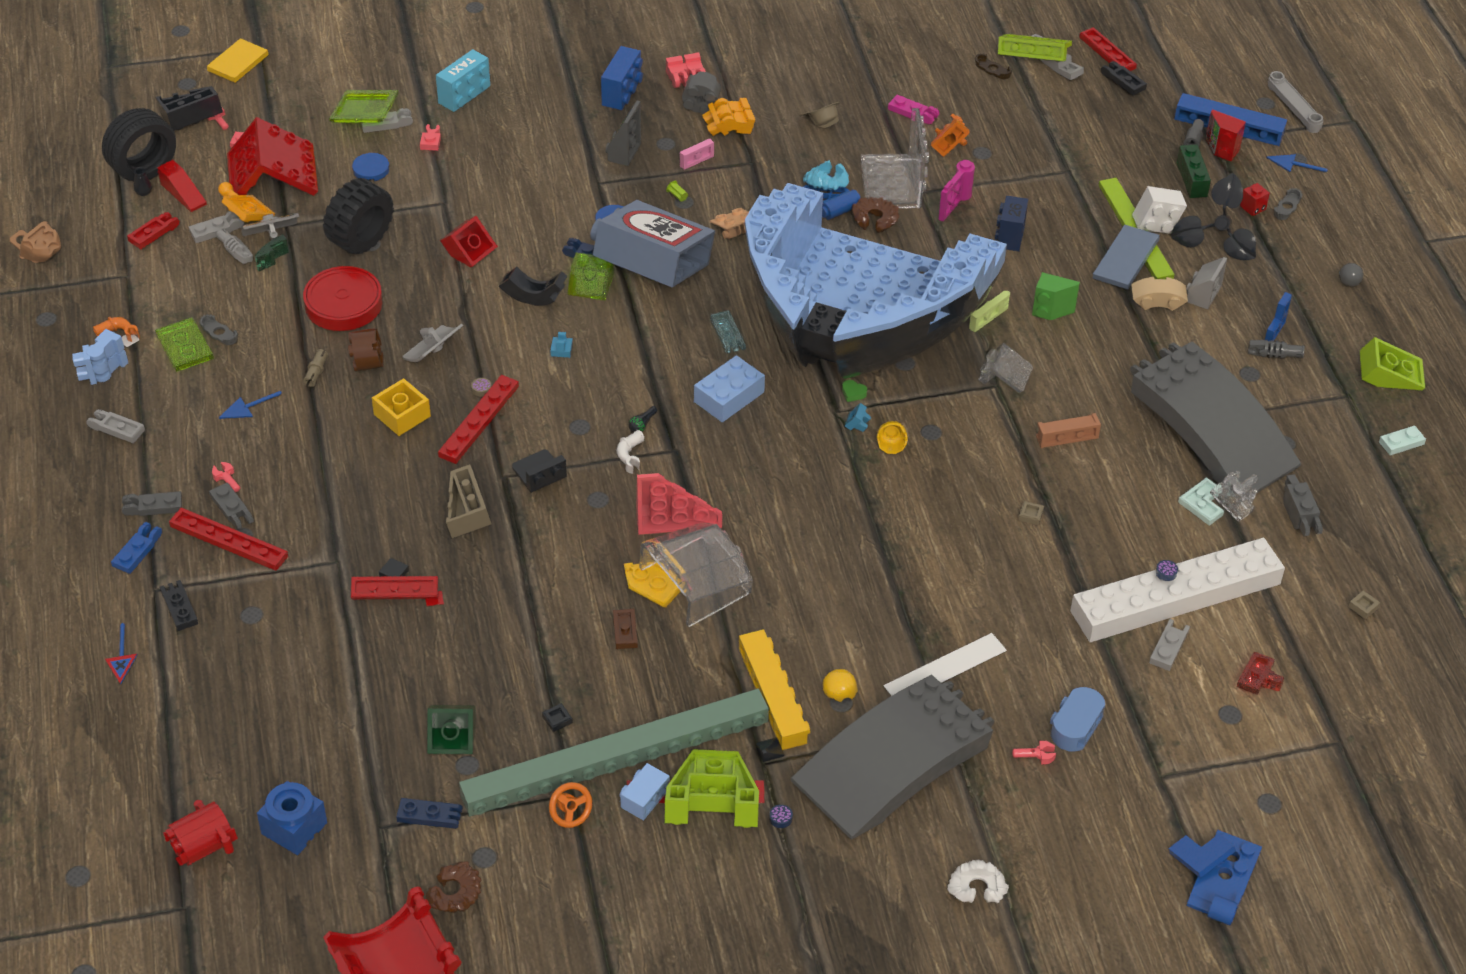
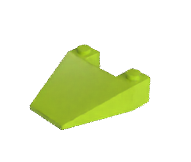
[665,749,759,828]

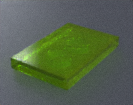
[155,317,214,372]

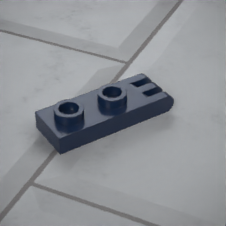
[396,798,463,829]

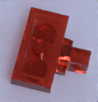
[1237,652,1284,695]

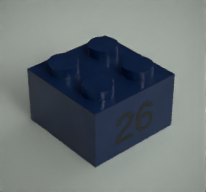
[995,195,1029,252]

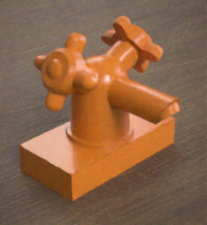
[931,114,970,157]

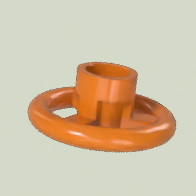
[549,782,592,828]

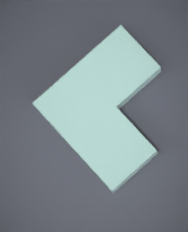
[1178,477,1224,526]

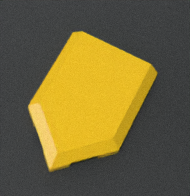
[624,560,688,607]

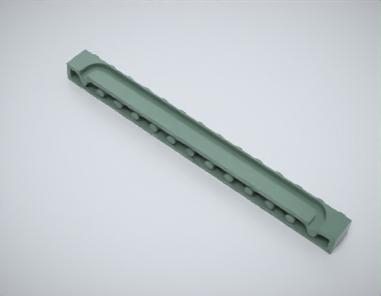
[459,689,769,817]

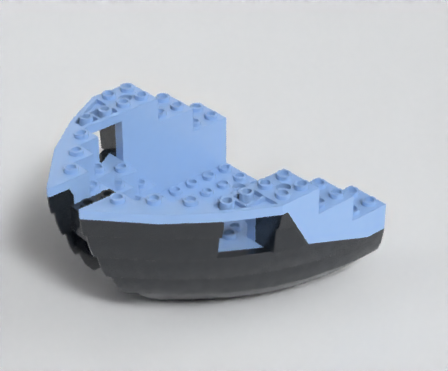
[745,183,1007,379]

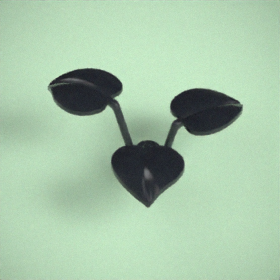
[1171,173,1256,260]

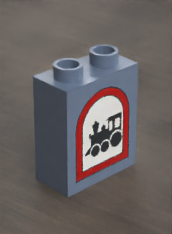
[590,200,715,287]

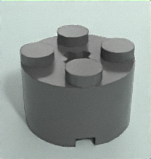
[682,72,721,114]

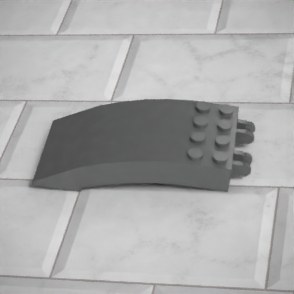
[1130,341,1301,502]
[791,674,994,840]

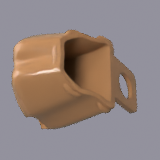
[10,221,61,263]

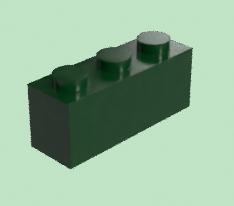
[1177,144,1211,198]

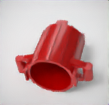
[163,800,238,866]

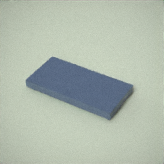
[1093,225,1160,289]

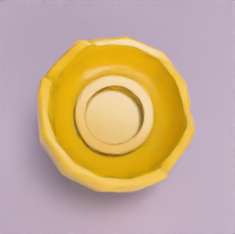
[877,421,908,454]
[822,669,858,702]

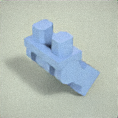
[72,329,128,385]

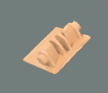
[710,208,749,239]

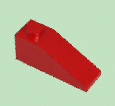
[157,160,207,212]

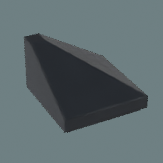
[756,737,784,762]

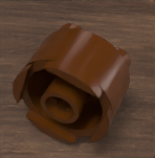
[348,329,384,372]

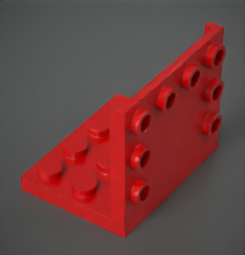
[227,117,318,196]

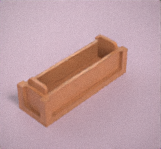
[1036,413,1101,448]

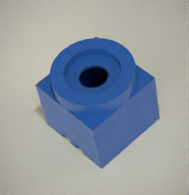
[257,781,327,856]

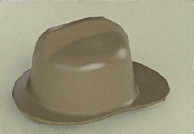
[799,102,840,128]

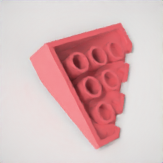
[636,473,722,535]

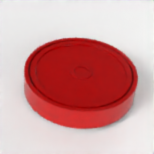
[303,266,383,331]

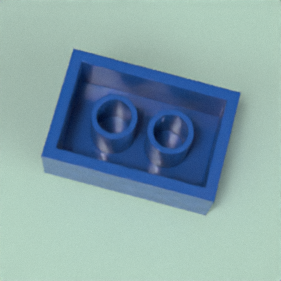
[601,46,643,110]

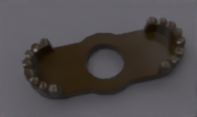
[975,53,1012,79]

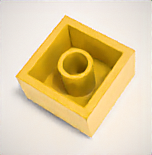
[372,378,431,436]

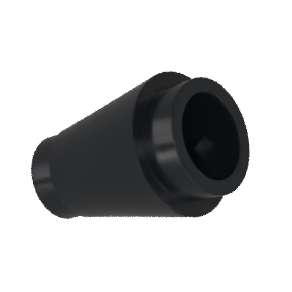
[134,168,152,196]

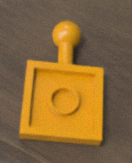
[218,182,275,222]

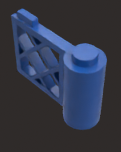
[803,175,861,220]

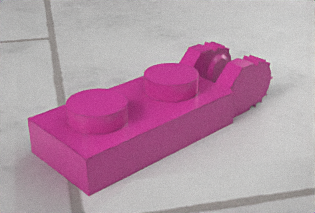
[888,95,940,125]

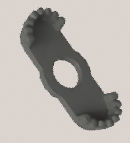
[1274,188,1302,220]
[200,314,238,345]

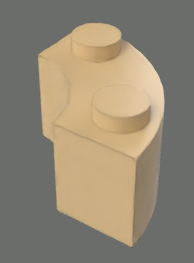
[1131,277,1188,311]

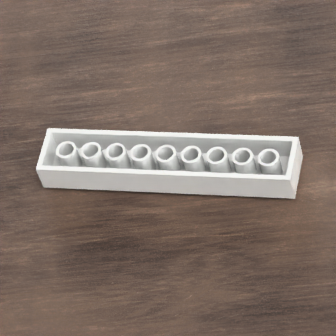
[1070,538,1285,642]

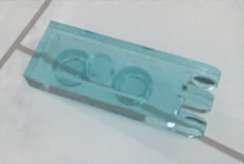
[711,310,746,354]

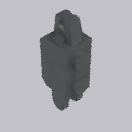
[1283,474,1323,536]

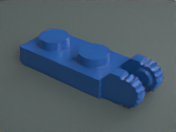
[111,522,162,574]

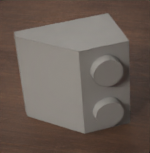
[1186,257,1227,310]

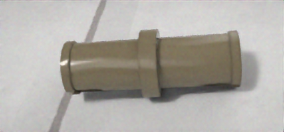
[303,349,328,387]

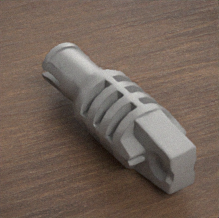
[216,228,253,264]

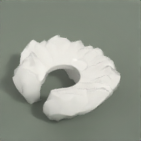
[947,860,1009,903]

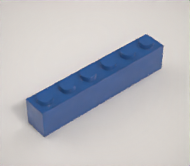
[1175,93,1287,146]

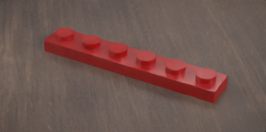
[438,374,519,464]
[169,508,288,571]

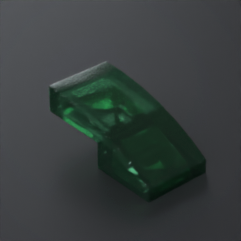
[255,234,289,271]

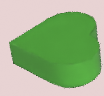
[842,380,867,402]

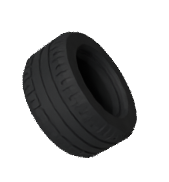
[102,108,176,182]

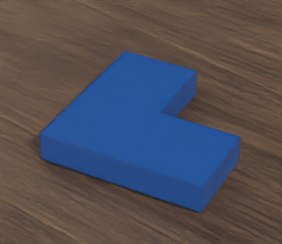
[1265,292,1292,341]
[1168,834,1236,878]

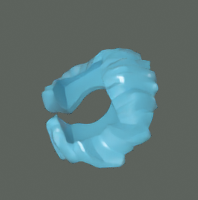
[803,160,849,190]

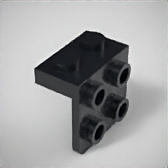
[512,449,567,493]

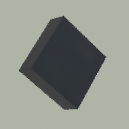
[379,558,409,577]
[542,703,573,732]

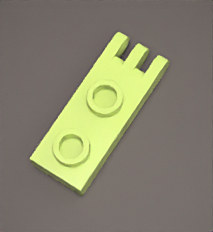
[969,291,1010,332]

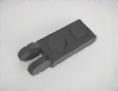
[209,482,254,530]
[122,491,182,516]

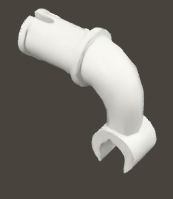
[616,430,644,474]

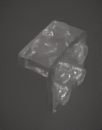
[978,343,1033,393]

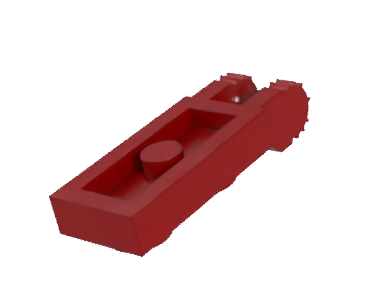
[127,212,180,250]

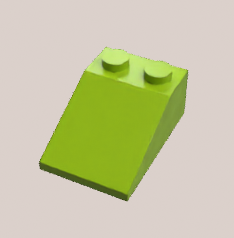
[1360,337,1425,390]

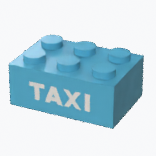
[436,49,490,112]

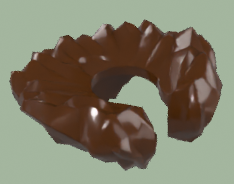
[852,196,899,233]
[426,861,482,913]

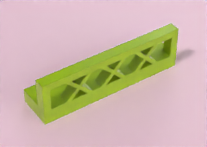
[998,34,1072,61]

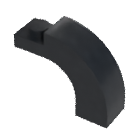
[498,266,567,306]

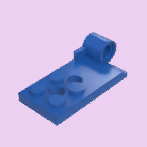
[1186,830,1262,926]

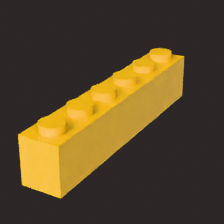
[739,629,810,750]

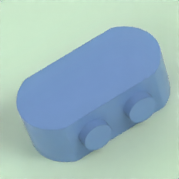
[1050,687,1105,751]

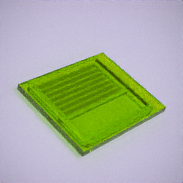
[329,90,398,123]

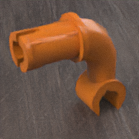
[93,317,140,342]

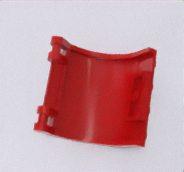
[323,887,462,974]

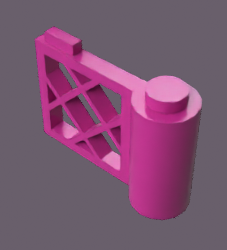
[939,160,975,222]

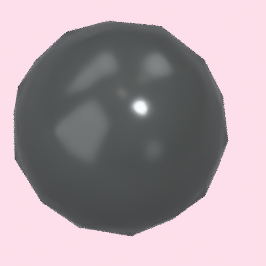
[1339,263,1364,287]

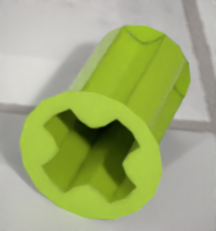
[666,180,688,202]

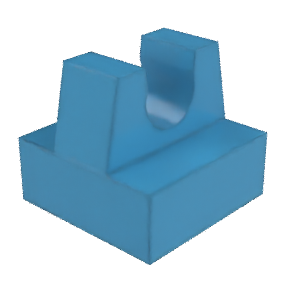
[550,332,573,358]
[845,403,871,432]

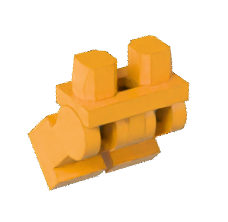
[702,98,755,136]

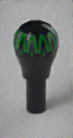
[628,406,657,433]

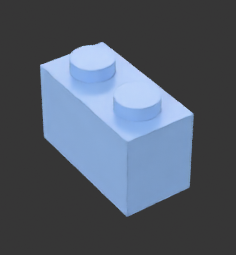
[620,763,670,821]

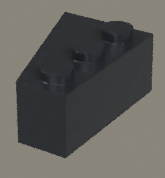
[156,86,223,131]

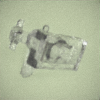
[1210,471,1258,522]

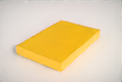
[207,38,269,83]

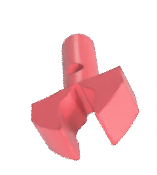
[207,108,229,130]
[212,462,240,492]
[1012,741,1056,765]

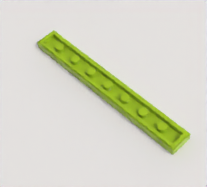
[1099,178,1174,280]

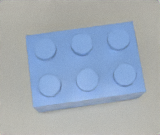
[694,355,765,422]

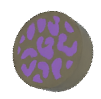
[471,378,492,397]

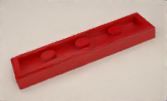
[1079,27,1137,71]
[351,576,439,600]

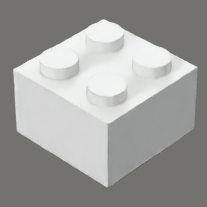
[1132,186,1187,234]

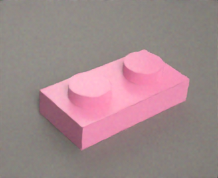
[680,139,714,170]

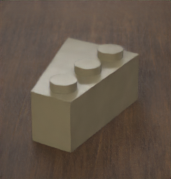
[446,465,492,538]

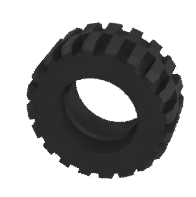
[323,178,394,254]

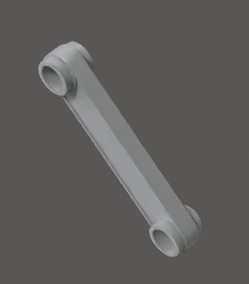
[1268,71,1323,133]

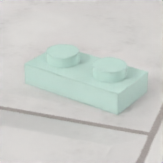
[1379,426,1426,455]

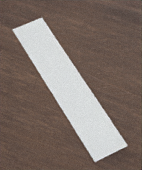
[883,633,1007,696]

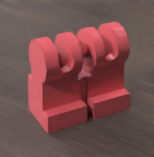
[666,52,706,88]

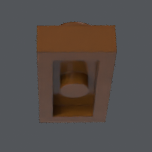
[613,609,638,649]

